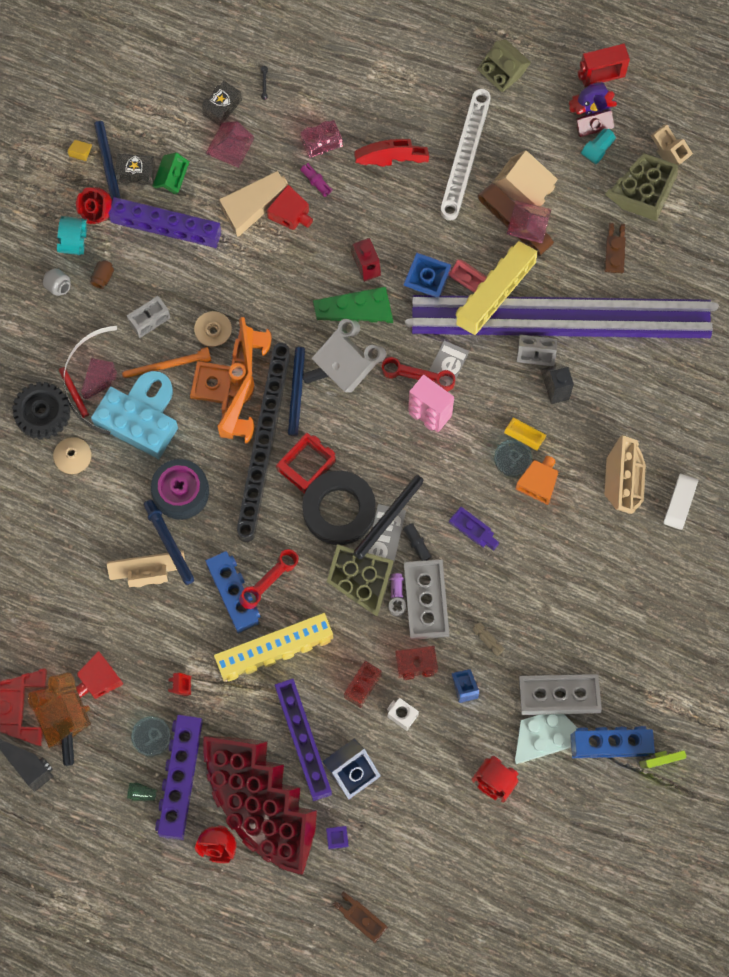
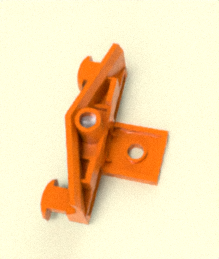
[190,317,272,444]

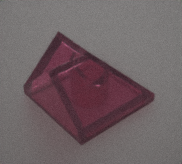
[206,121,254,168]
[507,200,552,243]

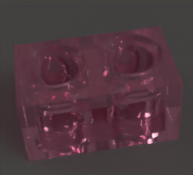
[300,120,342,158]

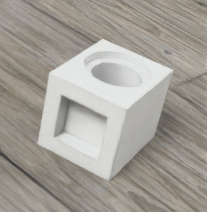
[387,698,419,731]

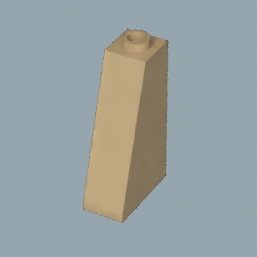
[219,171,288,237]

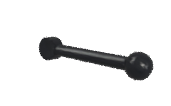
[261,66,268,100]

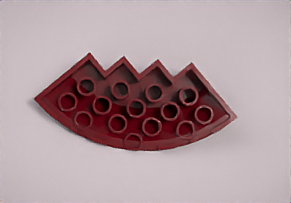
[203,736,317,875]

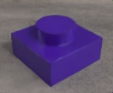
[326,826,349,849]

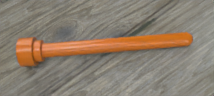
[122,347,212,378]

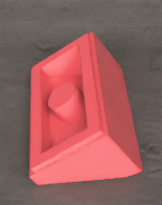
[449,259,487,293]

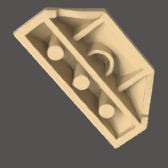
[604,435,646,514]

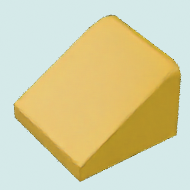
[68,140,92,161]

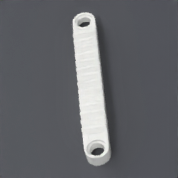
[441,89,490,220]

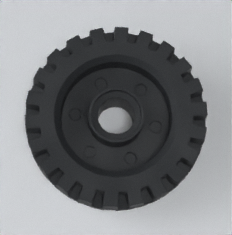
[12,382,70,440]

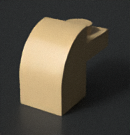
[651,125,693,165]

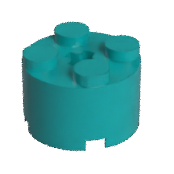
[57,216,87,255]

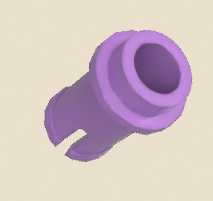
[389,573,404,598]

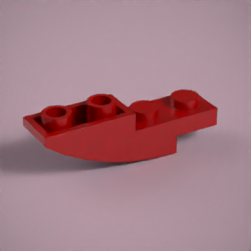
[354,139,429,167]

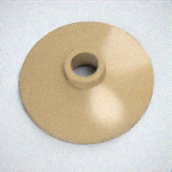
[194,311,232,347]
[53,437,92,474]

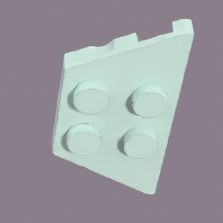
[515,714,577,765]

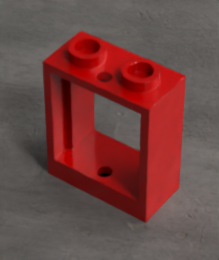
[578,43,630,87]
[276,433,336,494]

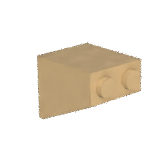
[492,150,558,210]

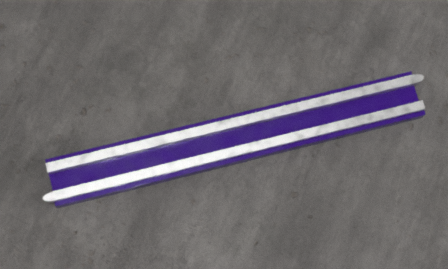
[405,295,719,339]

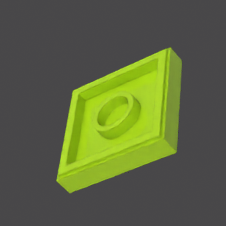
[639,750,686,769]

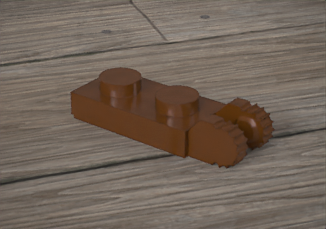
[605,223,626,274]
[332,891,388,943]

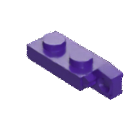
[449,507,499,551]

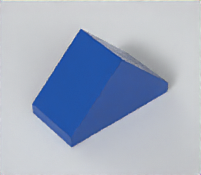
[451,669,479,703]

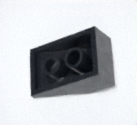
[0,739,54,792]

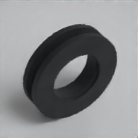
[302,471,376,545]

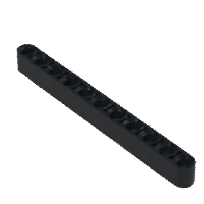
[237,342,290,542]

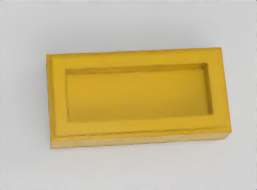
[504,417,546,451]

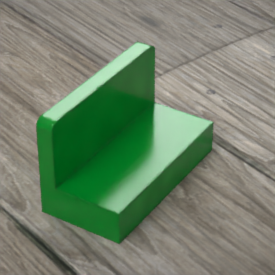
[152,152,190,194]

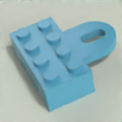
[91,371,178,459]

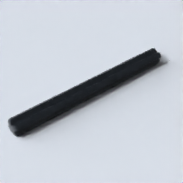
[353,475,424,559]

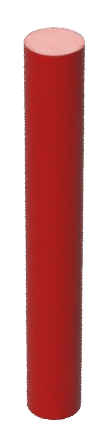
[59,367,89,418]

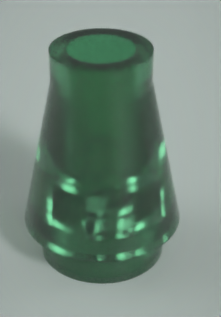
[127,782,157,801]

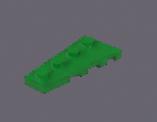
[313,287,393,323]

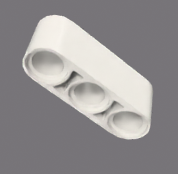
[663,473,698,530]

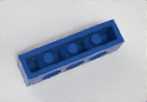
[205,551,261,634]
[570,726,655,758]

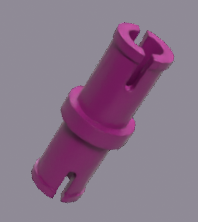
[300,163,333,197]

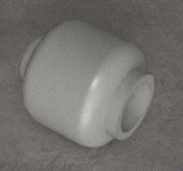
[43,268,71,296]

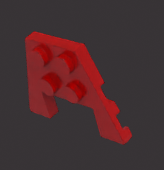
[0,669,47,746]

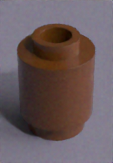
[90,260,115,289]

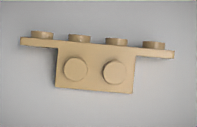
[107,551,186,587]

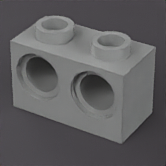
[127,296,170,338]
[517,335,557,366]

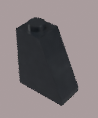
[541,364,574,404]

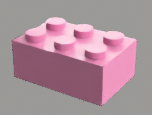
[408,374,454,432]

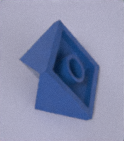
[404,253,451,298]

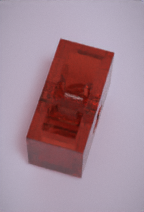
[395,646,438,680]
[344,661,382,708]

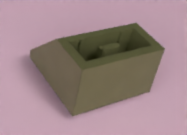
[477,39,531,92]

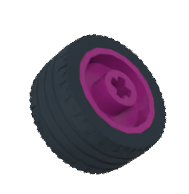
[151,459,209,520]

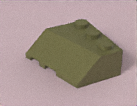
[605,153,678,221]
[326,544,394,617]

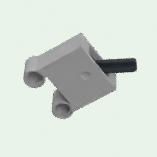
[303,319,386,392]

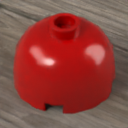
[76,187,113,224]
[195,825,237,863]

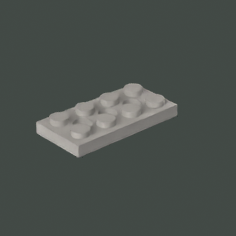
[404,559,449,640]
[519,674,602,715]

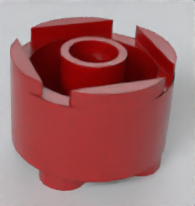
[472,756,519,803]

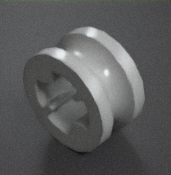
[388,597,406,617]

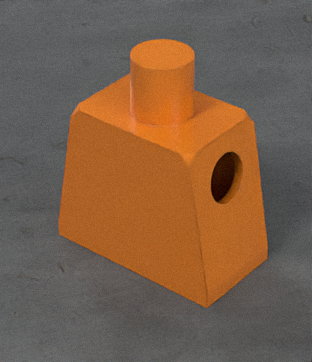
[516,456,558,505]

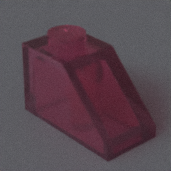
[81,358,117,399]

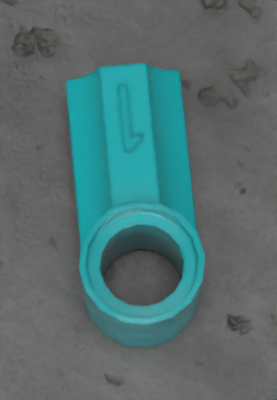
[581,128,616,165]

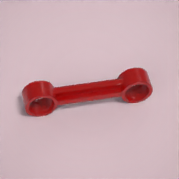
[382,357,455,392]
[239,549,299,609]

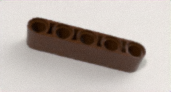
[477,183,554,256]

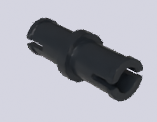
[403,523,432,561]

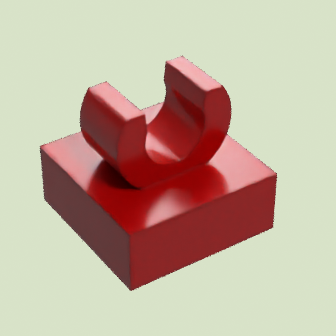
[168,673,191,696]

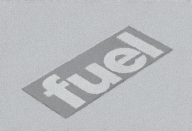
[429,340,470,393]
[367,504,406,577]

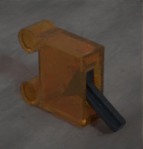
[28,672,91,766]

